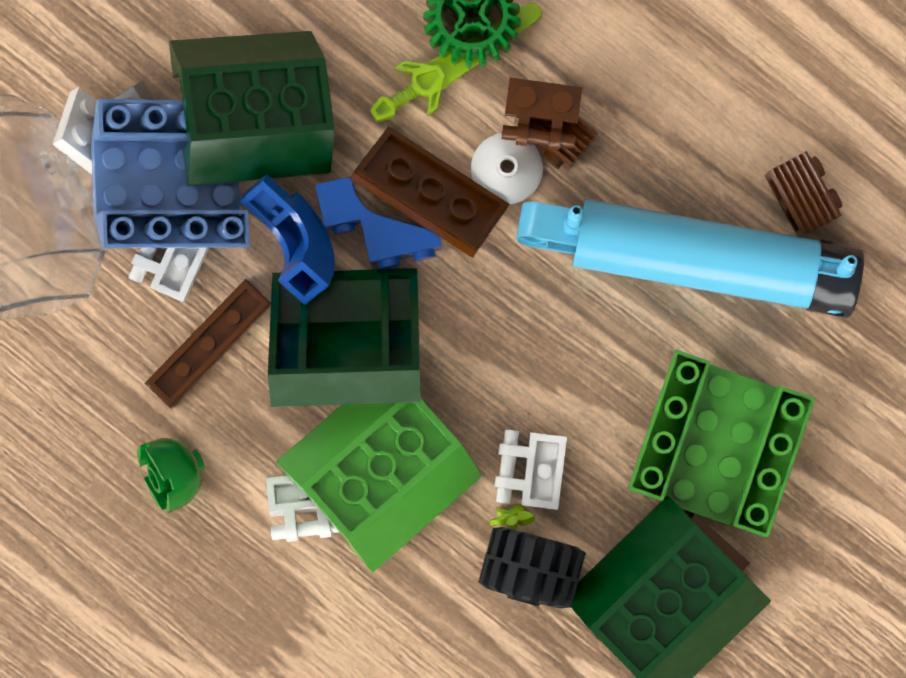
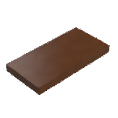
[350,126,510,258]

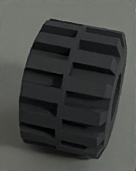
[478,527,586,609]

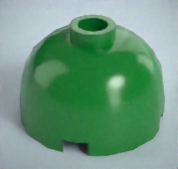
[137,438,205,513]

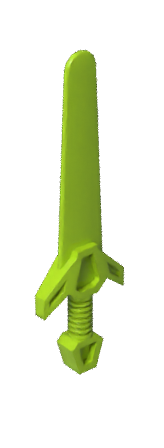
[370,3,542,123]

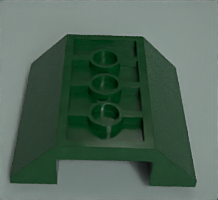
[169,31,335,186]
[571,495,771,678]

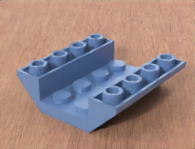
[91,99,250,249]

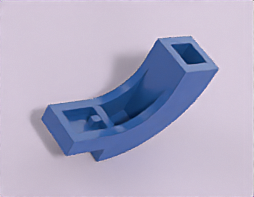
[240,174,335,305]

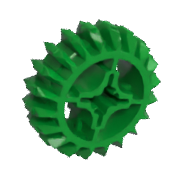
[423,0,521,69]

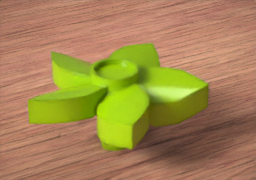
[490,504,535,530]

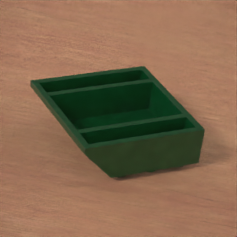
[268,268,421,407]

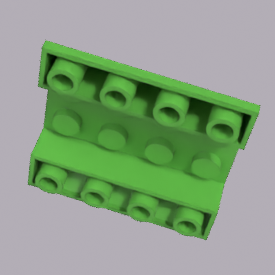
[627,350,816,538]
[276,399,482,573]

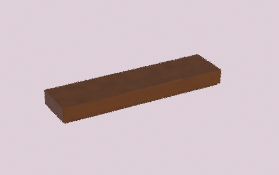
[144,279,271,409]

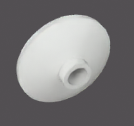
[471,133,543,204]

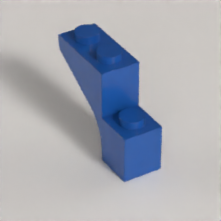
[315,177,442,269]

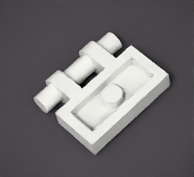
[128,248,209,303]
[494,429,567,510]
[266,475,339,542]

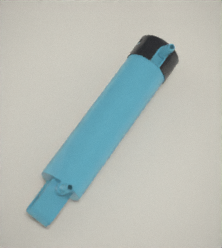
[516,199,864,318]

